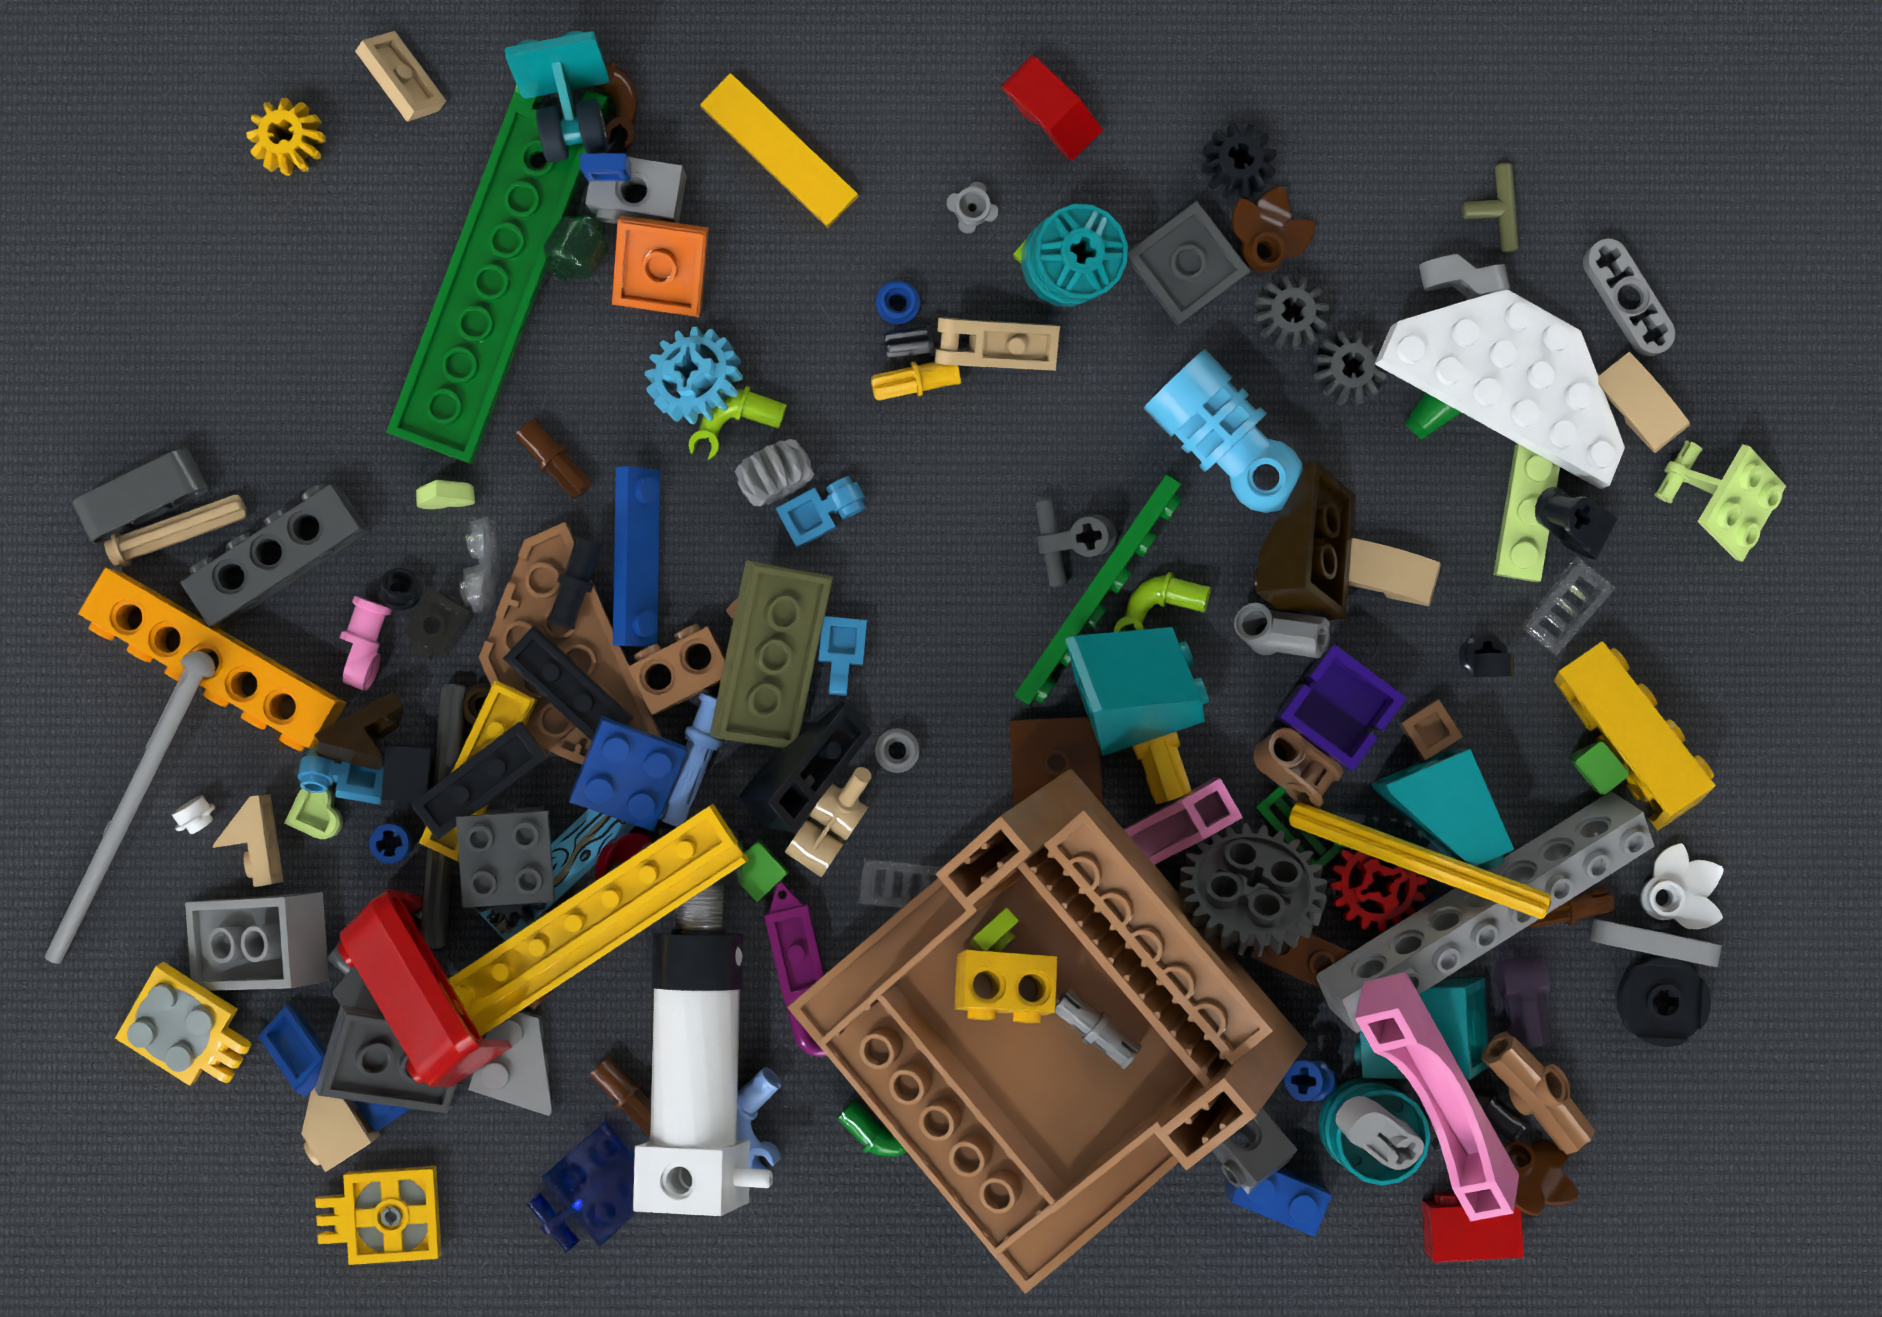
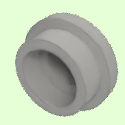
[875,728,920,773]

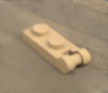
[935,317,1060,371]

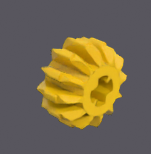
[246,98,326,176]

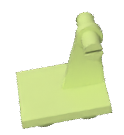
[1654,441,1786,562]

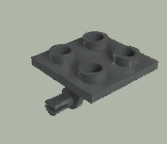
[456,803,555,908]

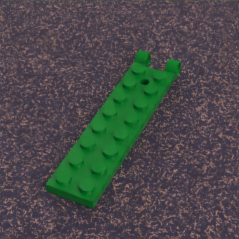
[386,84,610,465]

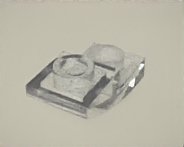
[459,517,499,615]

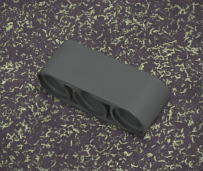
[72,448,209,544]

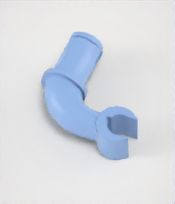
[737,1067,782,1170]

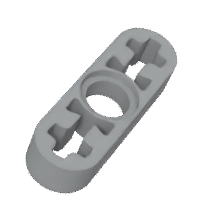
[1583,239,1675,357]
[1590,919,1722,967]

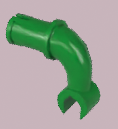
[836,1099,908,1157]

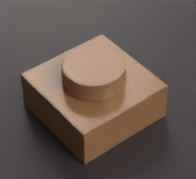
[1398,699,1463,761]

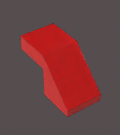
[1001,55,1103,161]

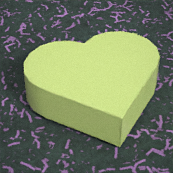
[416,480,475,509]
[284,786,343,839]

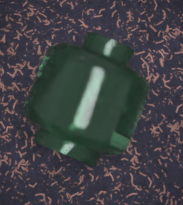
[542,214,609,282]

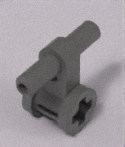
[1035,498,1118,588]

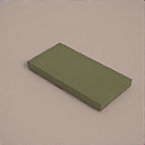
[709,560,833,748]

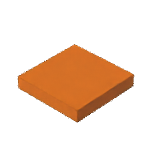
[612,215,709,317]

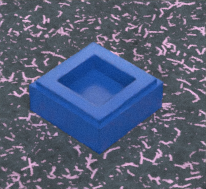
[580,154,631,181]

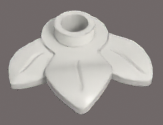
[1640,843,1723,929]

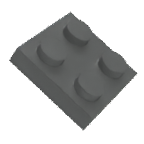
[1127,201,1250,327]

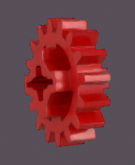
[1327,849,1428,932]

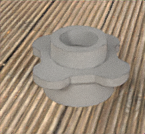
[947,182,998,234]

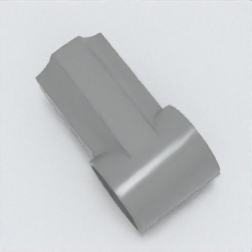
[1234,603,1331,658]

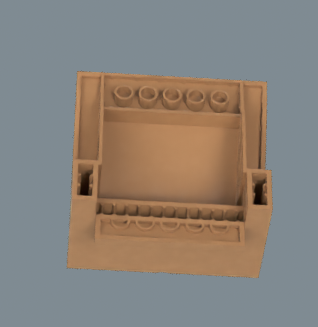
[787,768,1307,1294]

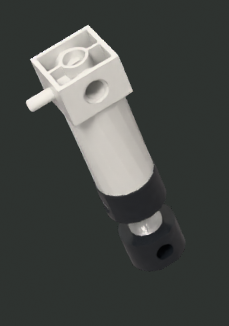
[633,829,773,1216]

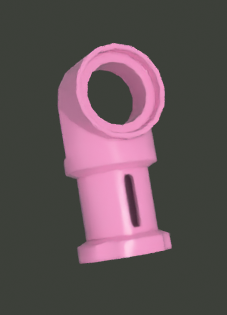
[339,596,392,691]

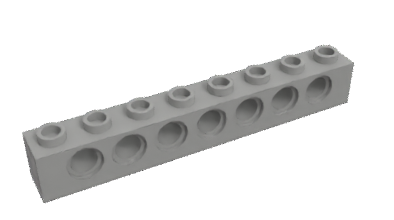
[1315,791,1655,1034]

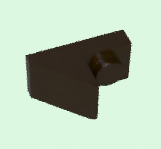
[314,692,403,770]

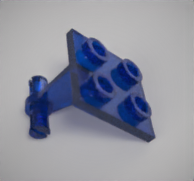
[526,1121,637,1253]

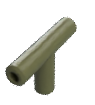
[1462,163,1519,253]

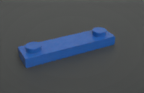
[613,466,660,647]

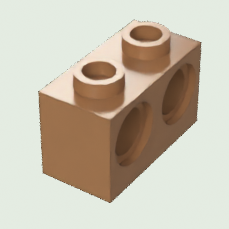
[628,623,726,715]

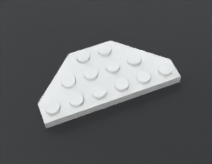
[1375,290,1625,489]

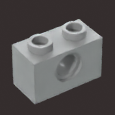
[585,153,687,224]

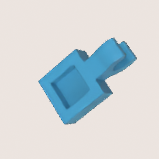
[818,616,867,696]

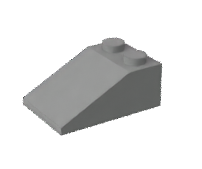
[185,892,329,991]

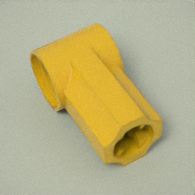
[1132,732,1192,804]

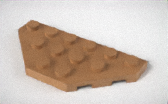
[479,522,662,764]

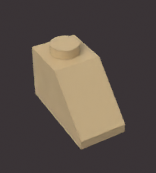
[301,1088,381,1172]

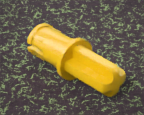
[871,361,961,401]

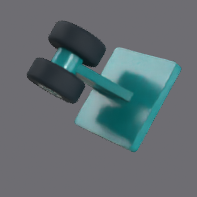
[504,31,609,163]

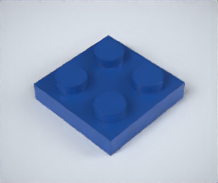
[569,716,687,832]

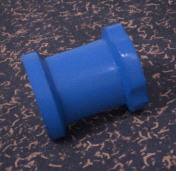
[1284,1060,1337,1101]

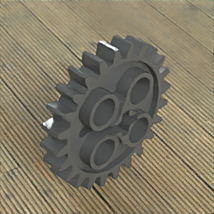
[1179,824,1327,957]

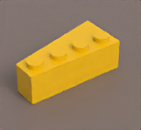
[1554,641,1716,831]

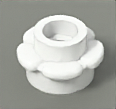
[171,795,215,834]

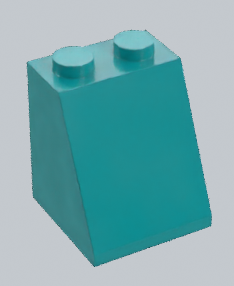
[1066,627,1209,756]
[1371,748,1514,870]
[1355,978,1489,1080]

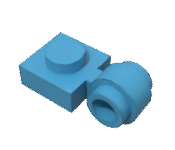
[776,476,866,549]
[297,749,385,805]

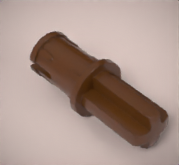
[515,418,592,499]
[1528,886,1614,928]
[589,1056,651,1136]

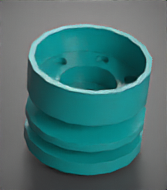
[1021,204,1128,307]
[1318,1078,1430,1186]

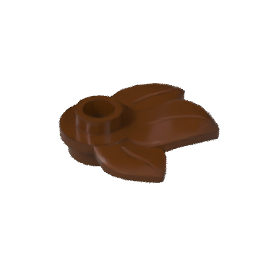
[1232,187,1315,273]
[1503,1141,1579,1216]

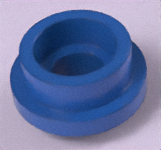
[876,280,920,325]

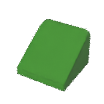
[1569,741,1629,795]
[741,839,790,902]

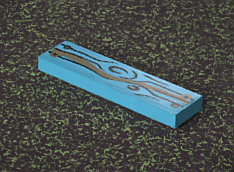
[480,809,636,941]

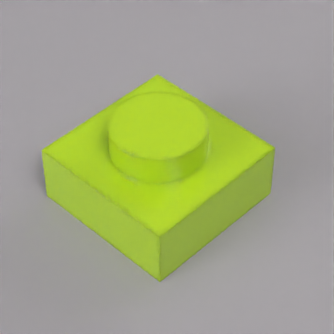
[970,907,1019,952]

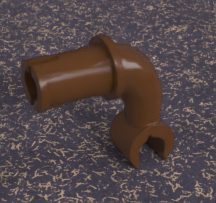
[591,61,639,152]

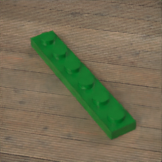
[1014,474,1183,707]

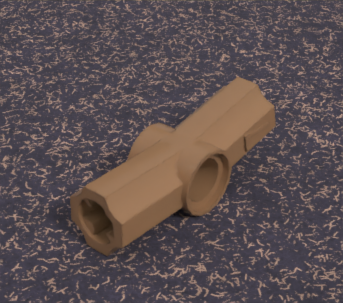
[1481,1031,1595,1155]

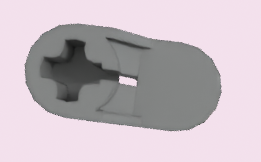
[1419,254,1511,300]
[1335,1096,1424,1170]

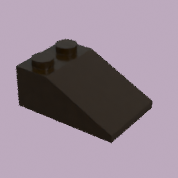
[1254,461,1355,621]

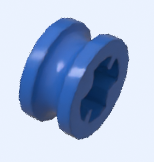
[369,823,414,863]

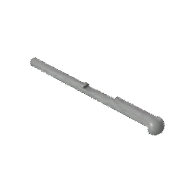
[45,651,215,964]

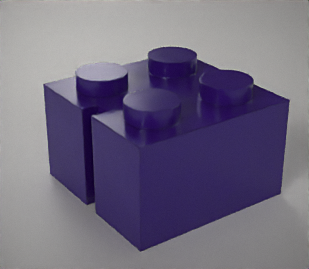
[1274,644,1407,771]

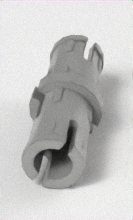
[1054,987,1142,1069]

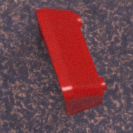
[337,889,512,1087]

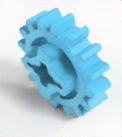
[645,327,743,424]

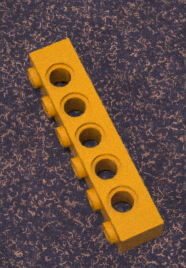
[78,568,347,752]

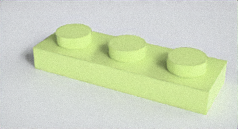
[1493,444,1560,582]

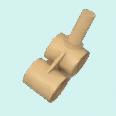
[785,767,871,877]

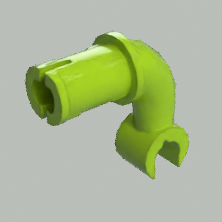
[689,386,787,460]
[1114,572,1211,632]

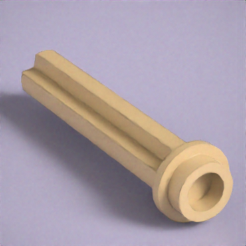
[104,494,247,567]

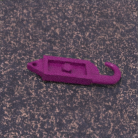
[764,882,827,1057]

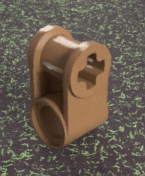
[1254,728,1344,808]

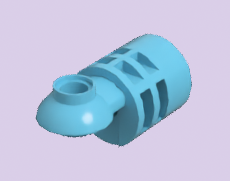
[1144,349,1303,513]

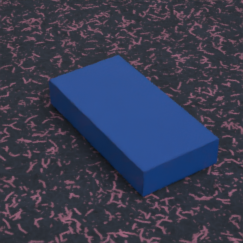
[258,1003,327,1097]

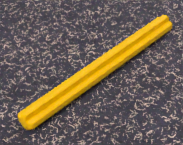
[1289,802,1551,919]

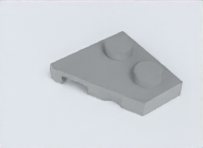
[468,1010,554,1116]

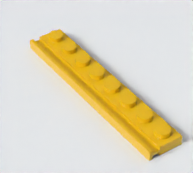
[448,804,750,1036]

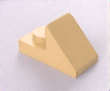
[213,794,283,887]

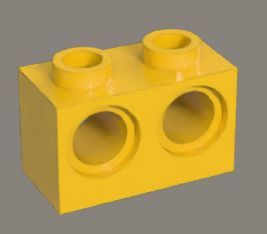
[954,950,1057,1023]

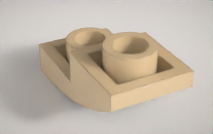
[1598,351,1690,453]
[1348,538,1441,607]

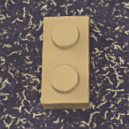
[355,31,446,122]

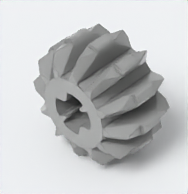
[735,439,814,506]

